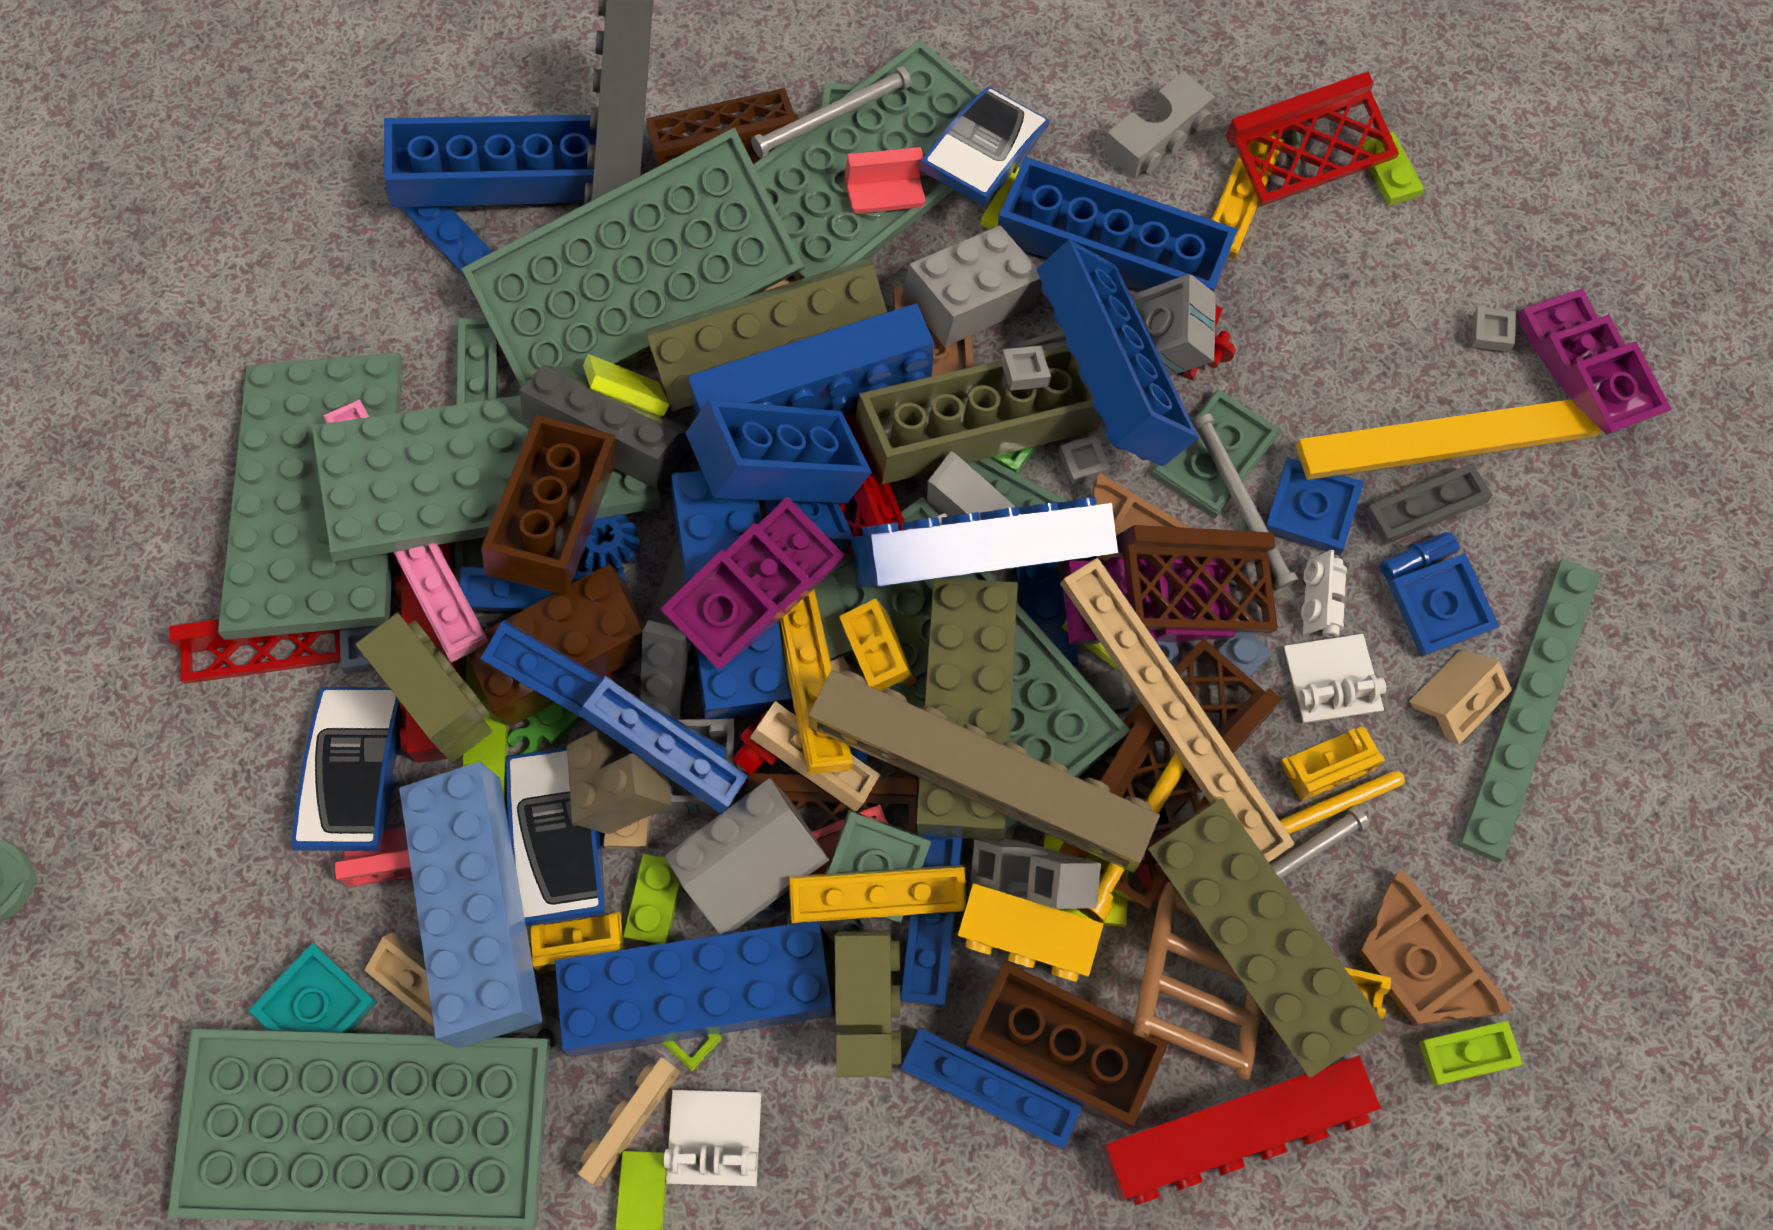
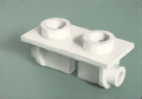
[1301,550,1347,638]

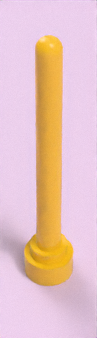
[1076,753,1186,923]
[1279,771,1405,834]

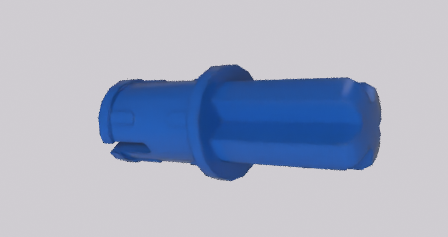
[1379,532,1460,583]

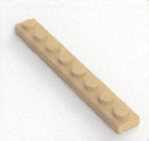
[1060,558,1295,862]

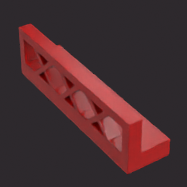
[839,414,905,562]
[169,619,344,684]

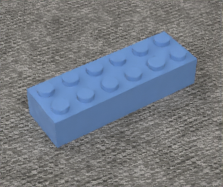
[399,762,543,1049]

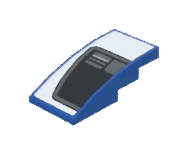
[920,86,1051,206]
[291,687,402,851]
[506,747,605,926]

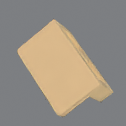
[1410,650,1512,745]

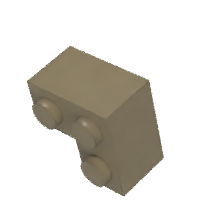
[567,730,672,834]

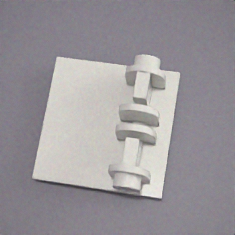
[1283,634,1386,723]
[664,1090,762,1186]

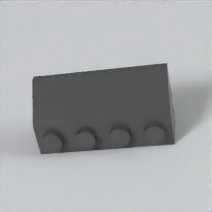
[520,365,691,490]

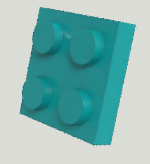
[248,943,378,1033]

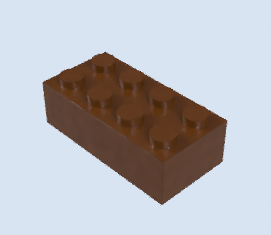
[481,415,616,595]
[468,564,646,727]
[965,961,1169,1130]

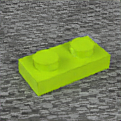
[1361,132,1425,206]
[623,854,681,945]
[1418,1021,1523,1087]

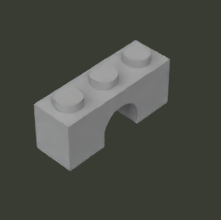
[1104,71,1215,179]
[970,839,1101,909]

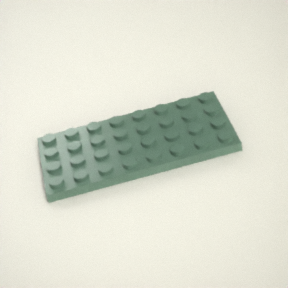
[754,39,981,280]
[461,127,805,388]
[218,352,402,640]
[311,395,660,562]
[828,497,1131,836]
[168,1029,551,1229]

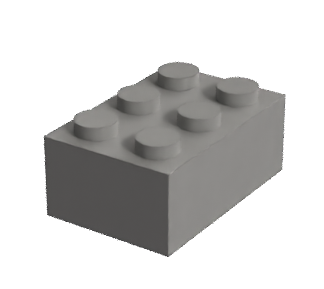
[902,225,1042,347]

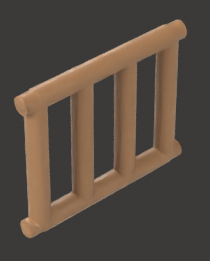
[1133,882,1262,1080]

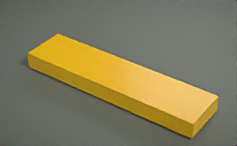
[1211,136,1284,259]
[789,865,966,923]

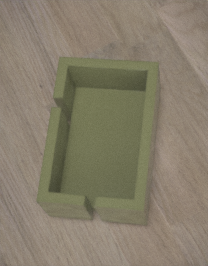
[355,613,493,763]
[835,930,901,1077]

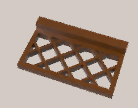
[646,88,799,166]
[1116,525,1278,633]
[1100,638,1282,824]
[1059,709,1210,911]
[747,773,918,834]

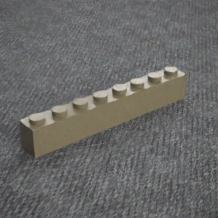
[809,669,1160,872]

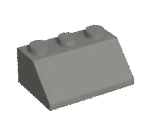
[665,778,829,935]

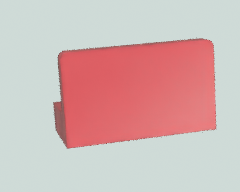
[844,147,926,214]
[335,827,412,888]

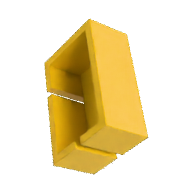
[958,883,1104,982]

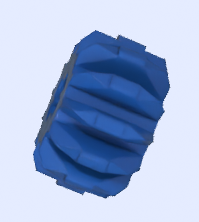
[579,514,640,574]

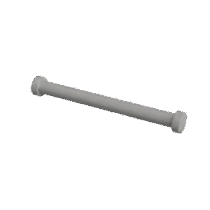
[751,66,911,158]
[1192,414,1298,590]
[1189,806,1369,935]

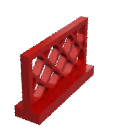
[1225,71,1399,206]

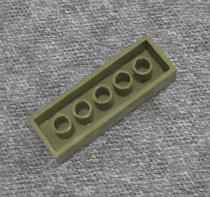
[645,259,887,411]
[855,345,1102,484]
[917,578,1018,841]
[1148,796,1387,1078]

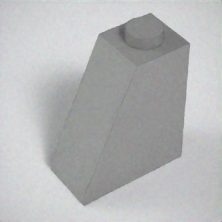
[927,451,1019,520]

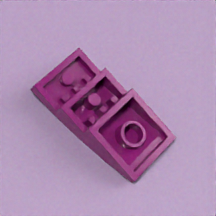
[1516,288,1672,435]
[660,497,846,670]
[1061,557,1235,644]

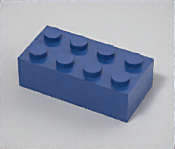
[686,400,872,503]

